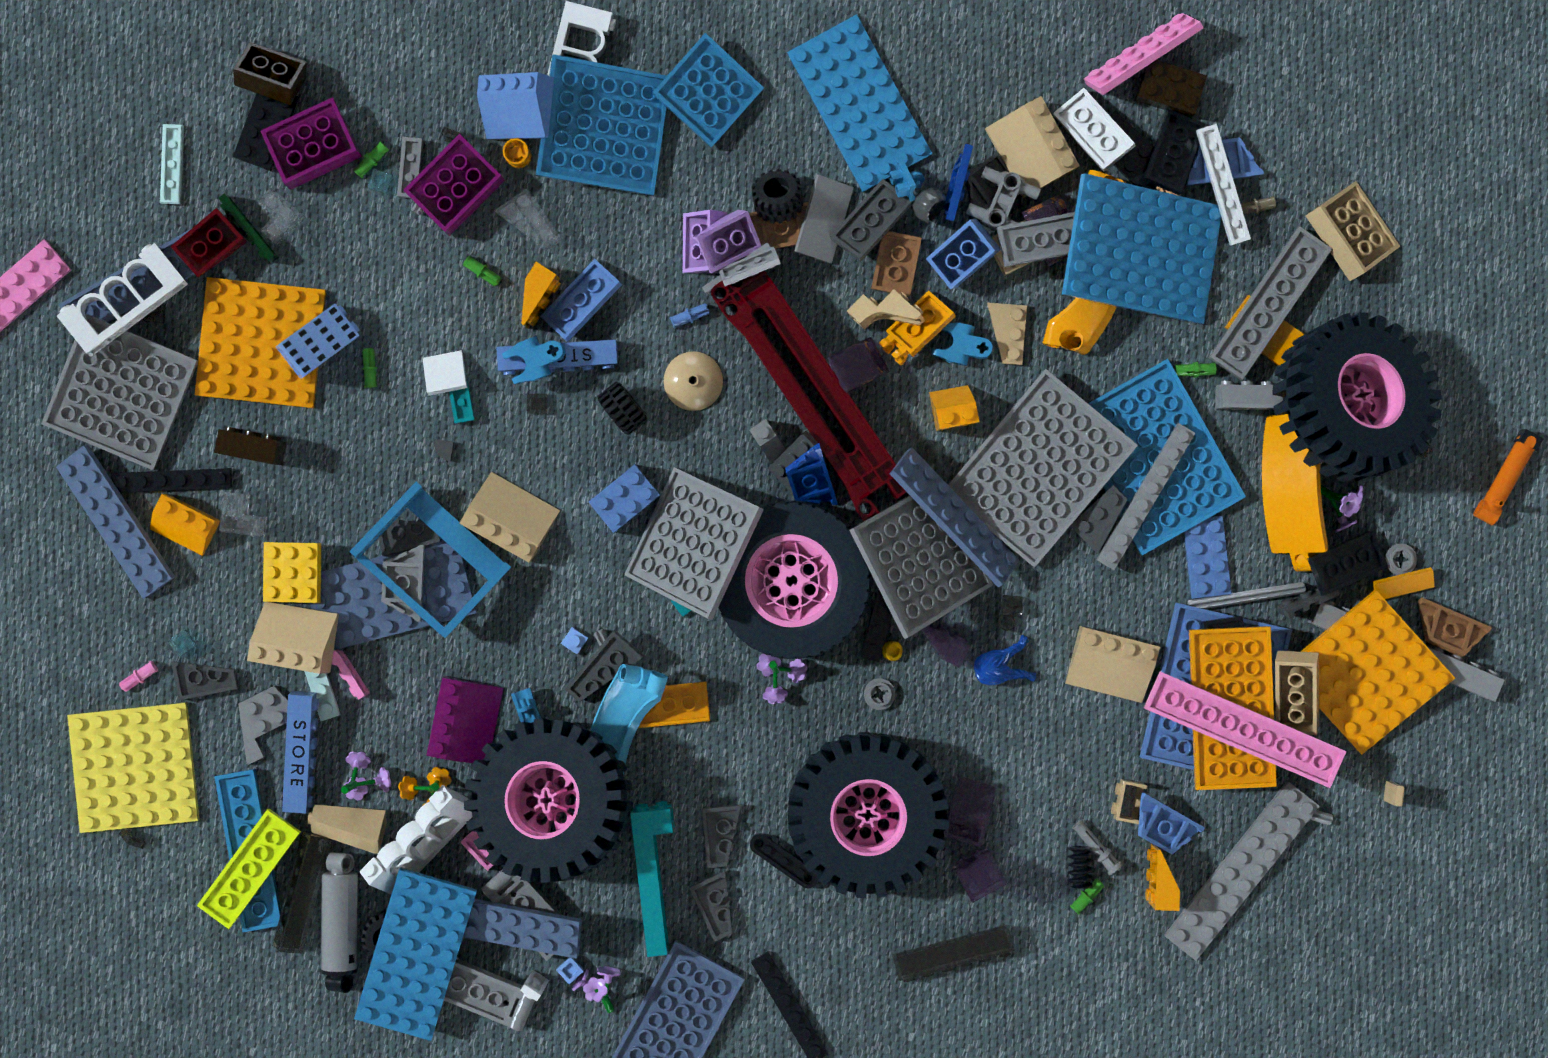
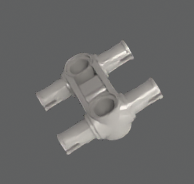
[966,166,1041,231]

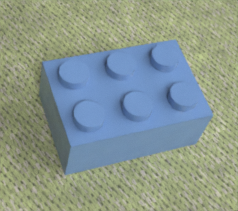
[926,218,1001,289]
[589,464,661,533]

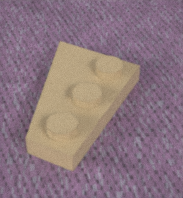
[987,303,1027,365]

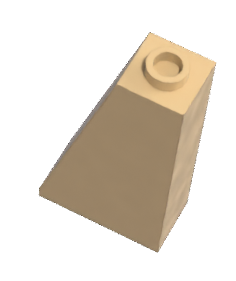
[308,804,387,854]

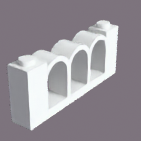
[547,1,616,76]
[57,243,188,357]
[360,785,473,894]

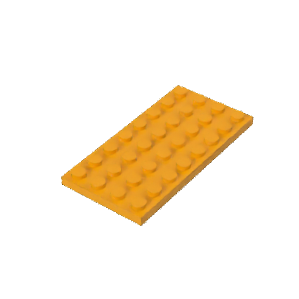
[1189,626,1277,790]

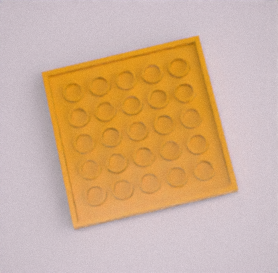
[195,277,326,408]
[1300,589,1455,755]

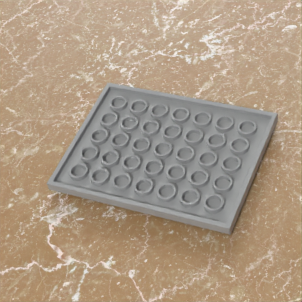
[948,369,1138,568]

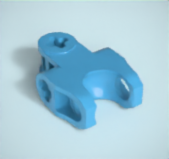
[931,322,993,366]
[502,336,566,385]

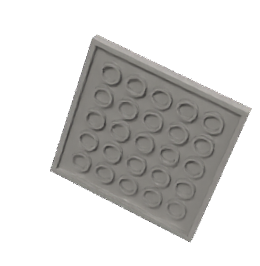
[41,314,199,470]
[624,467,764,620]
[849,496,993,639]

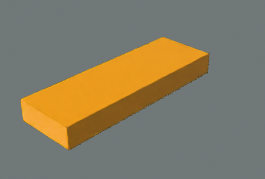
[1373,567,1435,599]

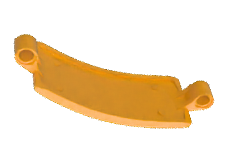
[1262,414,1328,572]

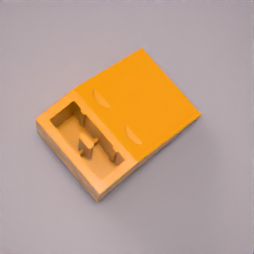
[521,262,561,329]
[1145,844,1180,911]

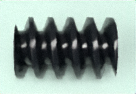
[1067,846,1093,889]

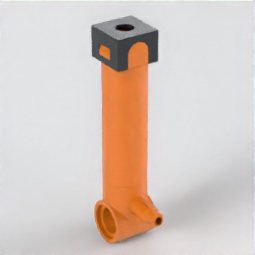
[1473,429,1544,526]

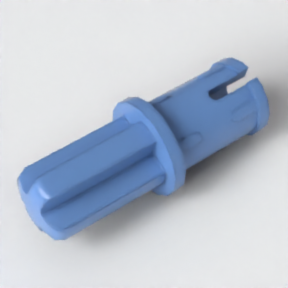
[670,303,710,329]

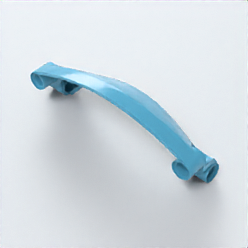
[573,664,668,814]

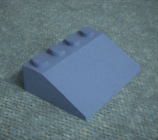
[477,72,554,140]

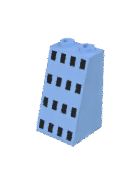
[276,304,360,379]

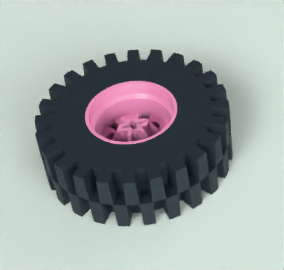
[1272,312,1442,482]
[464,719,633,883]
[788,732,949,898]

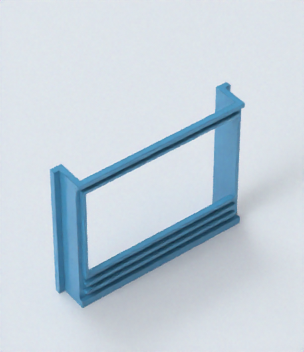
[349,482,511,638]

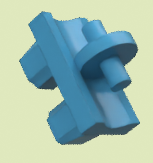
[890,162,925,201]
[511,688,541,723]

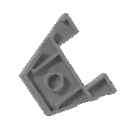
[238,686,318,765]

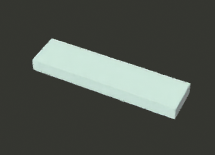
[160,124,184,205]

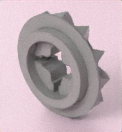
[1385,544,1417,575]
[864,678,896,710]

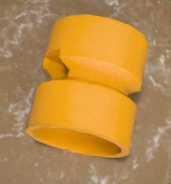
[503,138,532,169]

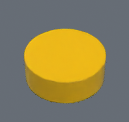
[882,641,903,661]

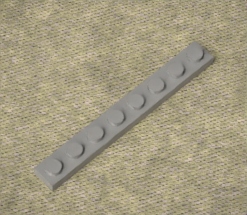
[1096,423,1195,570]

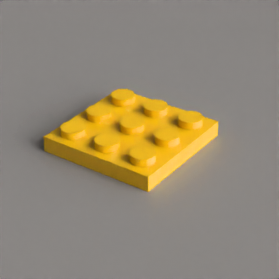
[263,542,321,603]

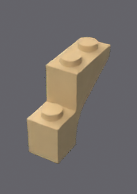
[847,289,925,330]

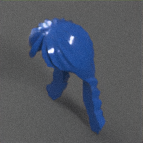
[974,635,1037,685]

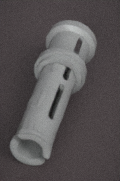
[1072,820,1123,875]

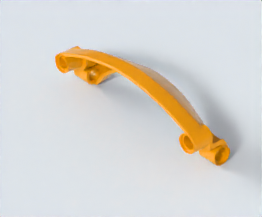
[1042,170,1126,355]

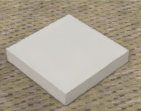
[423,350,467,396]

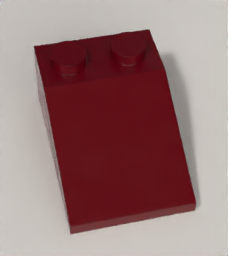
[170,208,247,277]

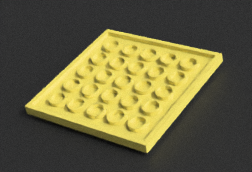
[67,702,200,833]

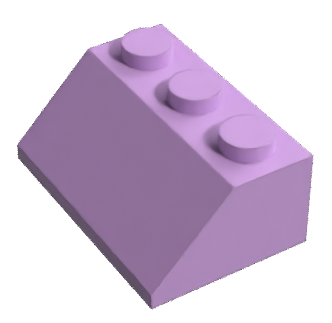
[682,210,728,273]

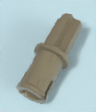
[1241,196,1276,215]

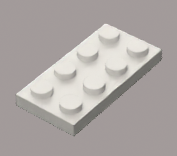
[1053,88,1135,172]

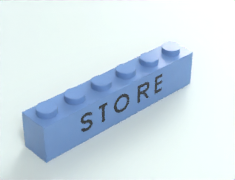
[496,340,619,375]
[282,691,319,814]

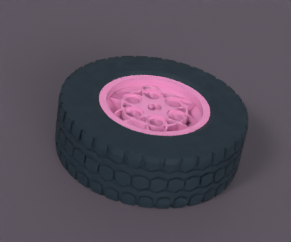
[718,500,872,659]

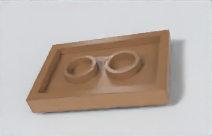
[871,231,922,297]

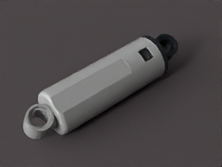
[321,852,358,993]

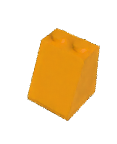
[929,385,979,431]

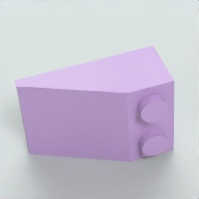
[695,210,761,273]

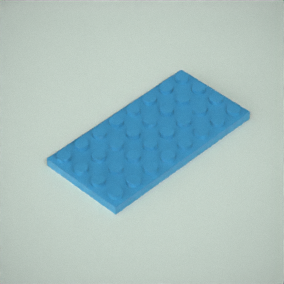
[787,14,932,192]
[354,868,477,1041]

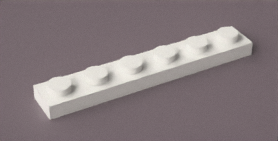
[1196,124,1251,245]

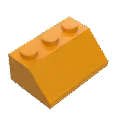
[150,494,221,556]

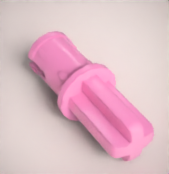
[119,661,158,692]

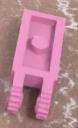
[332,649,370,700]

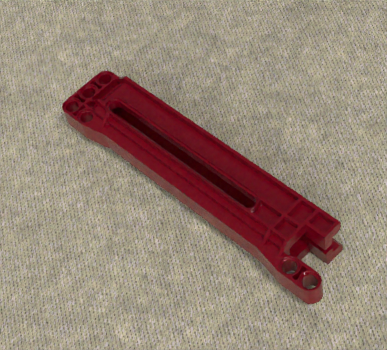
[711,270,906,522]

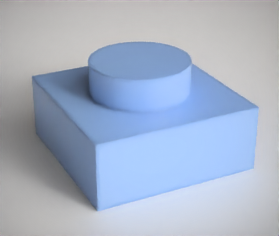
[561,627,588,654]
[556,957,584,984]

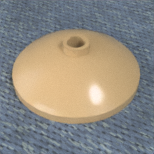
[664,351,723,411]

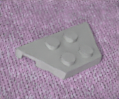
[381,545,425,622]

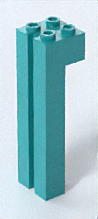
[630,801,675,957]

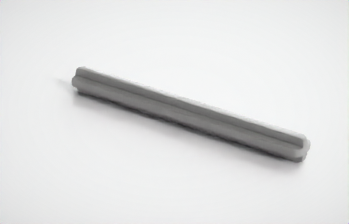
[1187,582,1306,609]

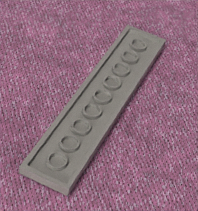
[1164,781,1320,961]

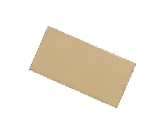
[1384,781,1405,807]

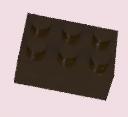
[233,42,307,105]
[1134,60,1207,118]
[214,427,287,465]

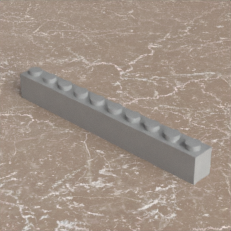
[1308,600,1505,702]

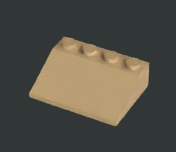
[985,96,1080,198]
[1305,181,1400,281]
[459,472,560,563]
[247,602,339,674]
[1065,626,1160,703]

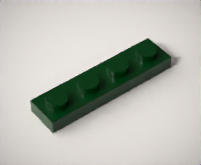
[218,193,279,262]

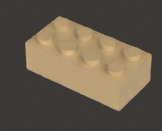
[1275,651,1319,735]

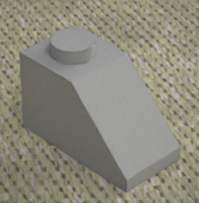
[749,419,786,464]

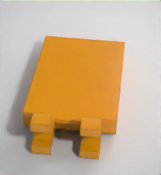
[879,290,956,366]

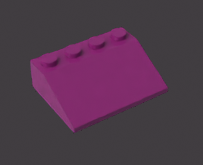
[261,97,362,190]
[403,134,505,236]
[426,676,504,763]

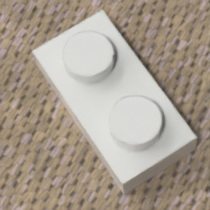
[520,970,549,1001]

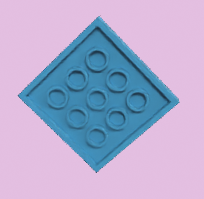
[652,33,764,147]

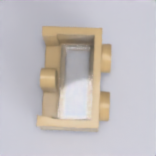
[1111,779,1147,824]

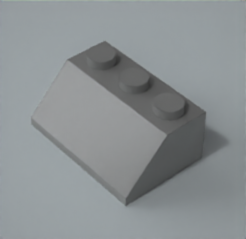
[1215,381,1283,410]

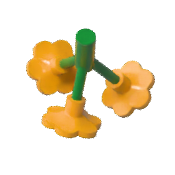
[398,767,452,818]

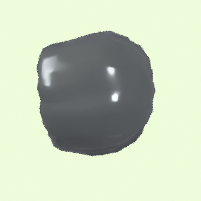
[912,188,946,223]

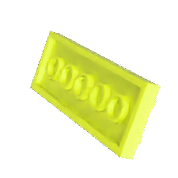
[197,809,301,929]

